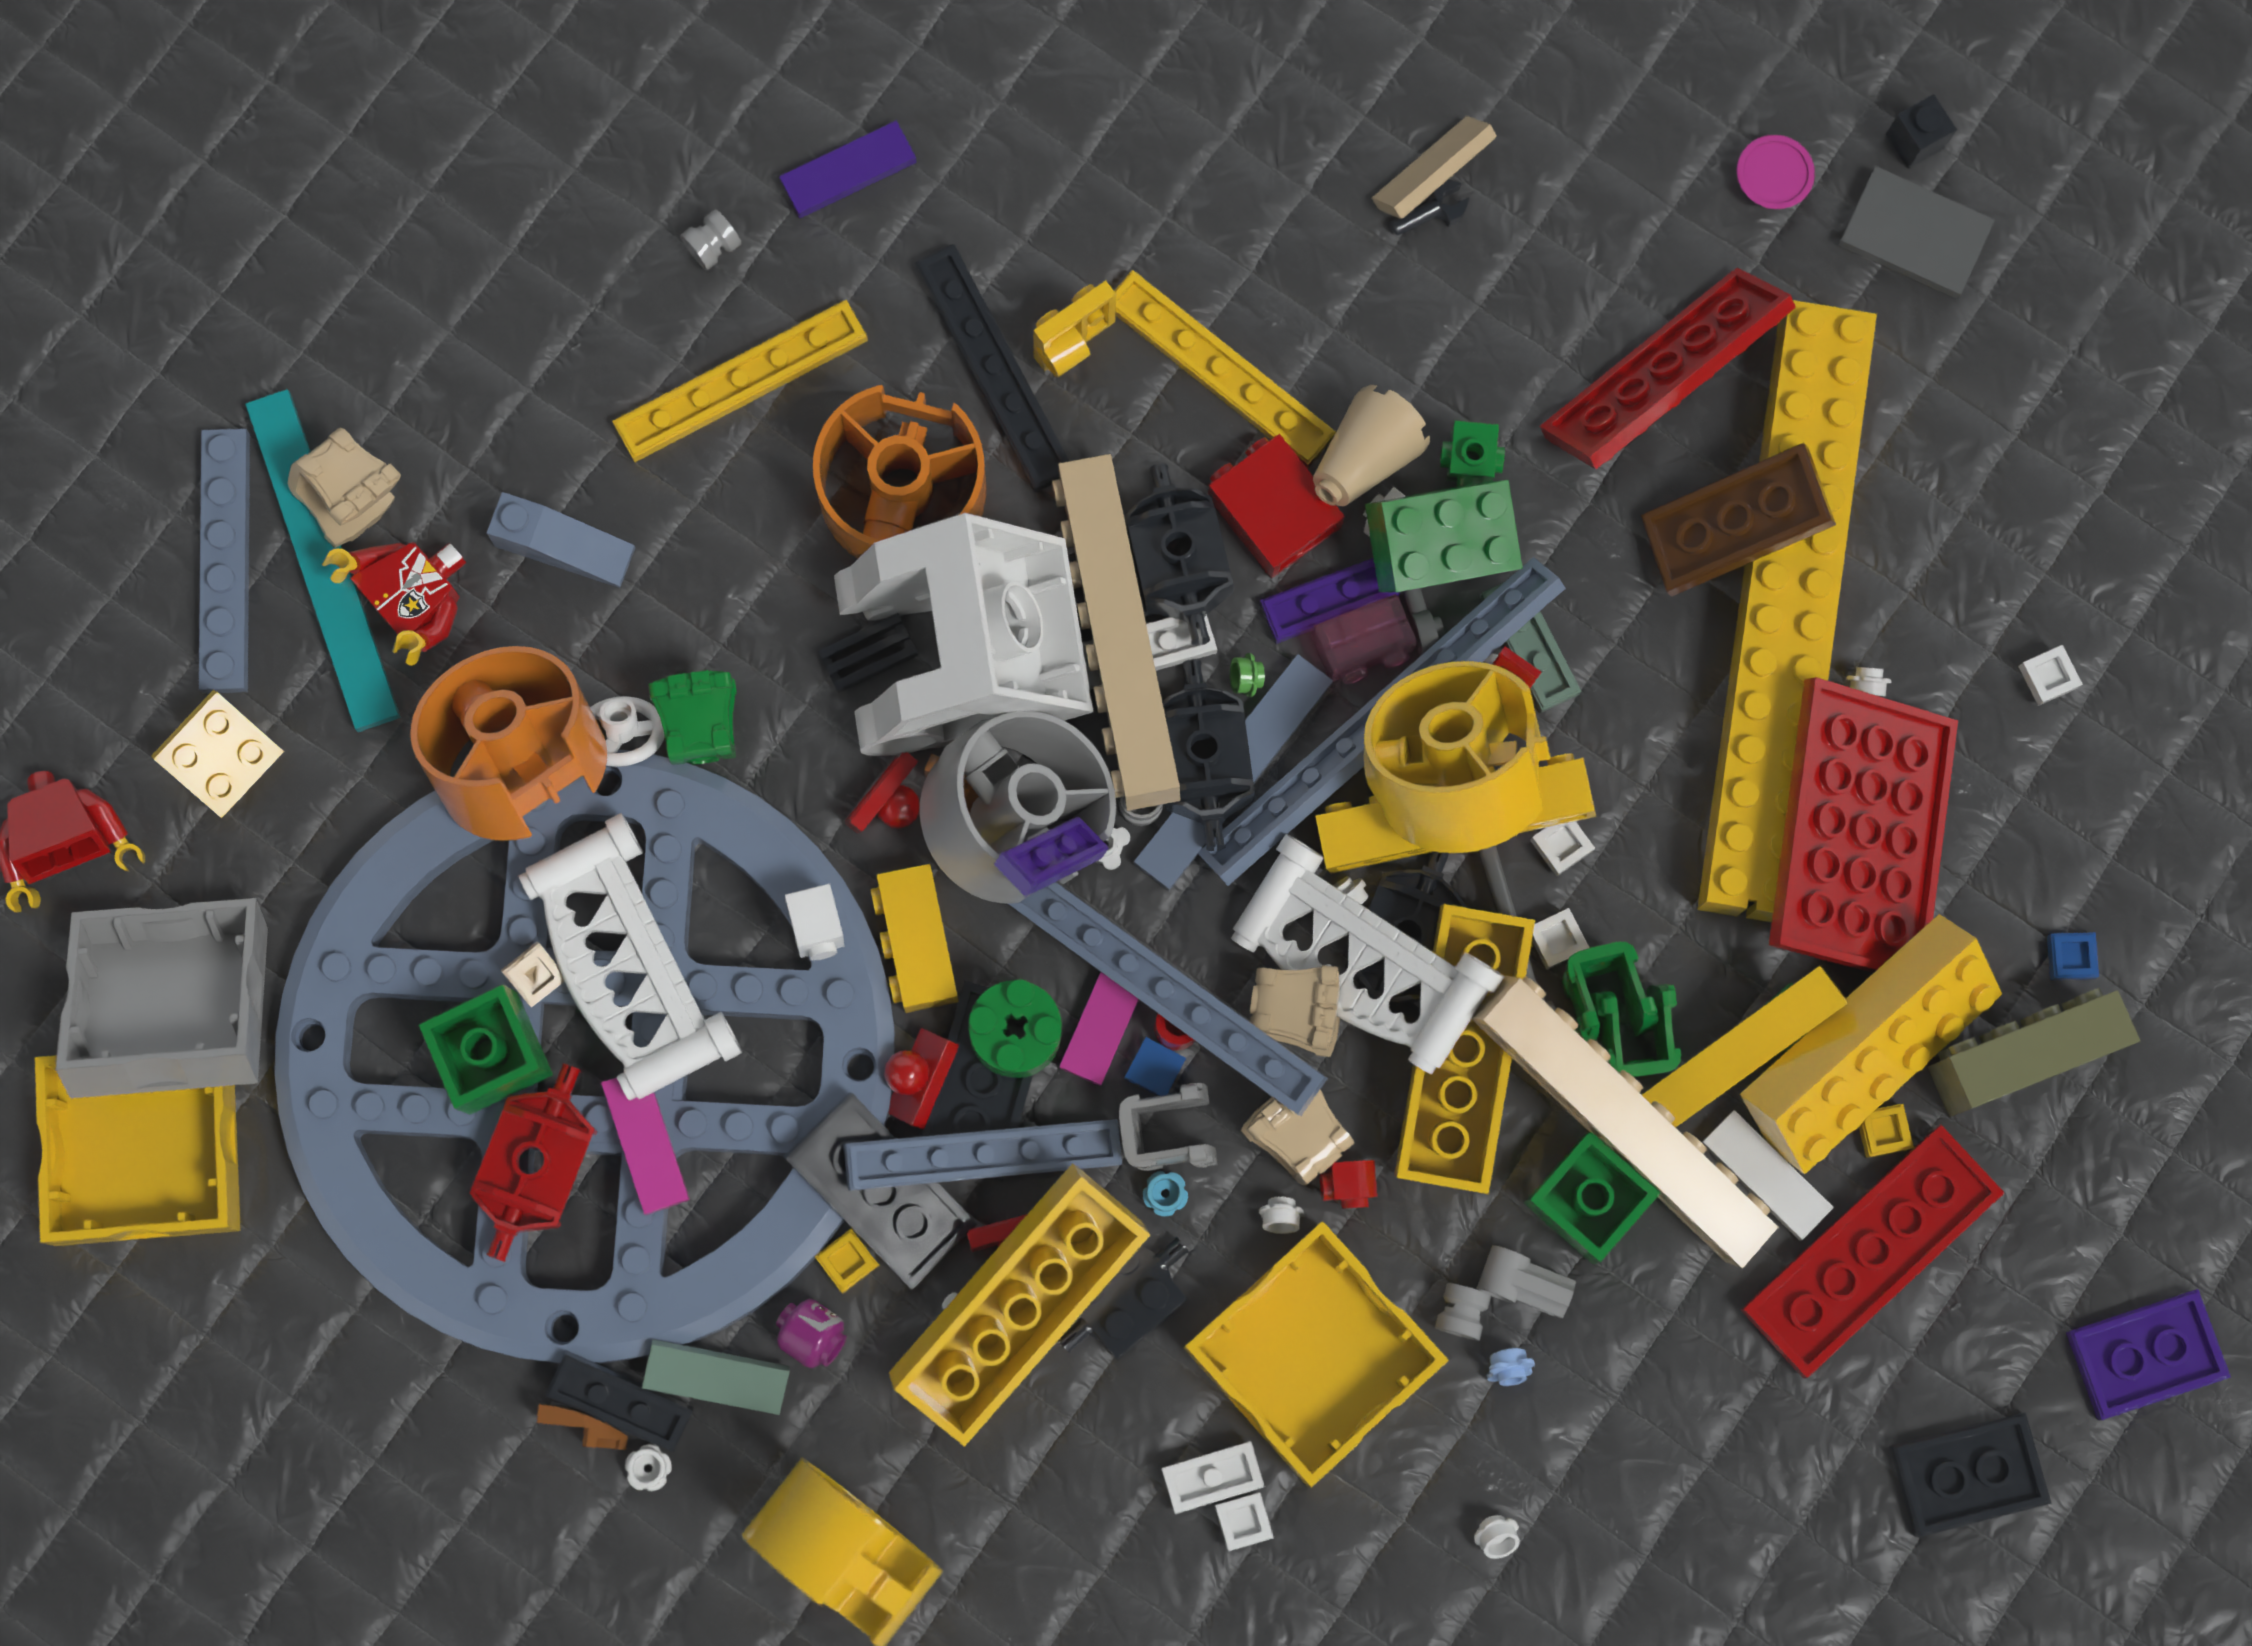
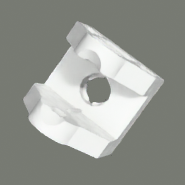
[834,513,1093,756]

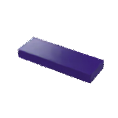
[779,120,917,218]
[1260,558,1400,644]
[994,817,1109,897]

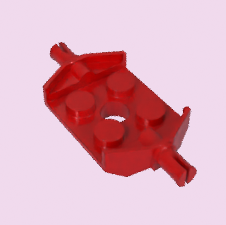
[470,1063,597,1262]

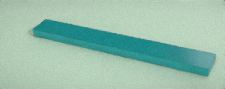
[245,389,401,732]

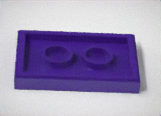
[2066,1289,2231,1421]

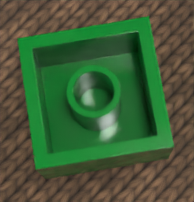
[419,985,553,1115]
[1524,1131,1661,1265]

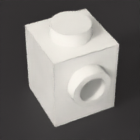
[785,884,845,960]

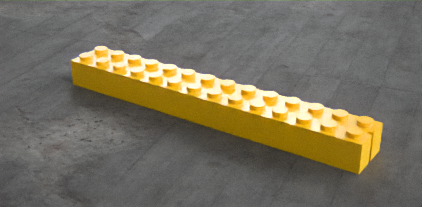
[1697,300,1877,922]

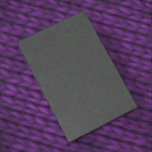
[1838,166,1995,299]

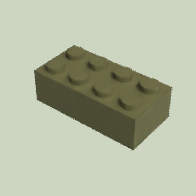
[1928,988,2140,1118]

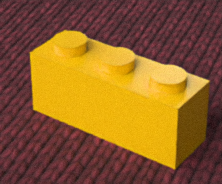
[871,864,959,1013]

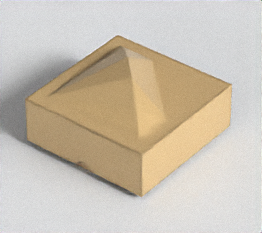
[501,942,564,1008]

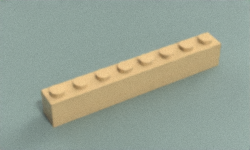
[1052,454,1180,811]
[1471,976,1778,1268]

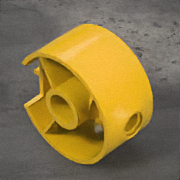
[1364,661,1550,853]
[742,1458,943,1646]

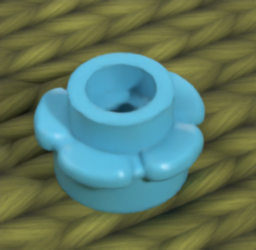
[1143,1171,1188,1217]

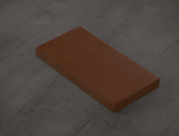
[1641,442,1836,597]

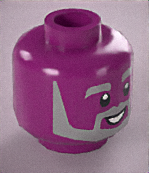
[776,1299,847,1369]

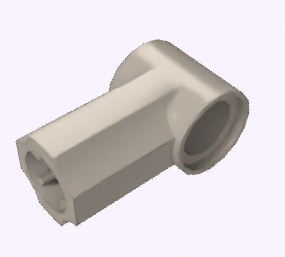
[1476,1245,1576,1319]

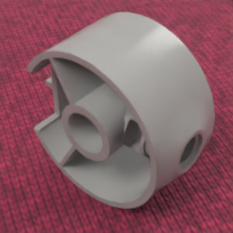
[920,711,1116,903]

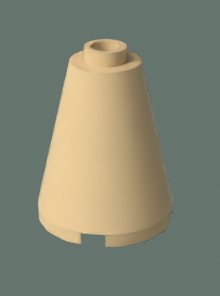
[1313,385,1430,506]

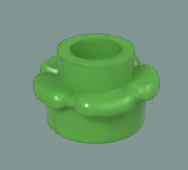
[1230,653,1265,697]

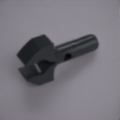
[1390,180,1469,236]

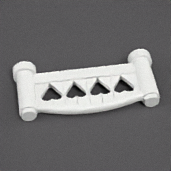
[519,813,742,1101]
[1231,834,1504,1074]

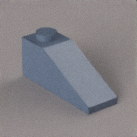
[487,492,635,588]

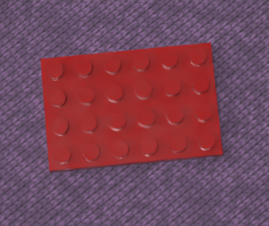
[1769,677,1958,973]

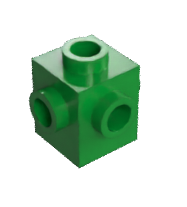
[1440,420,1505,487]

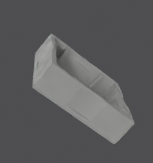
[56,898,268,1098]

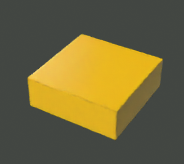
[1859,1104,1914,1158]
[815,1228,880,1294]

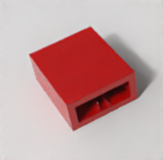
[1208,434,1345,579]

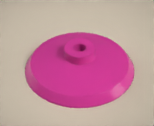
[1737,135,1815,209]

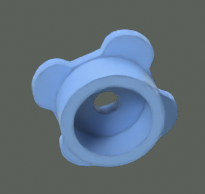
[1487,1348,1535,1386]

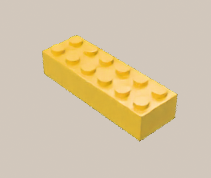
[1394,904,1535,1194]
[1740,914,2002,1174]
[889,1163,1150,1447]

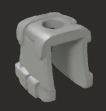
[1119,1083,1217,1171]

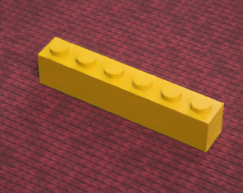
[1315,753,1596,874]

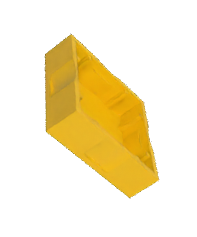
[35,1055,241,1246]
[1184,1221,1449,1487]

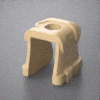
[288,427,401,548]
[1250,965,1340,1057]
[1240,1090,1354,1185]

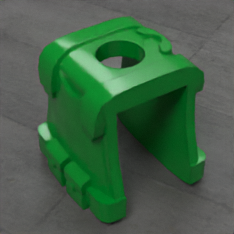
[648,670,737,765]
[1562,942,1659,1042]
[1589,984,1681,1077]

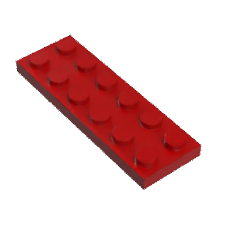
[1539,267,1796,470]
[1740,1125,2005,1379]

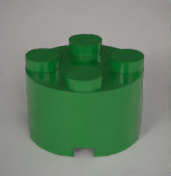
[969,979,1062,1078]

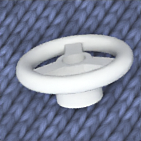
[590,696,665,767]

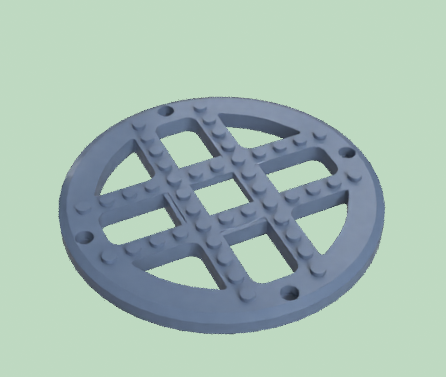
[275,750,895,1363]

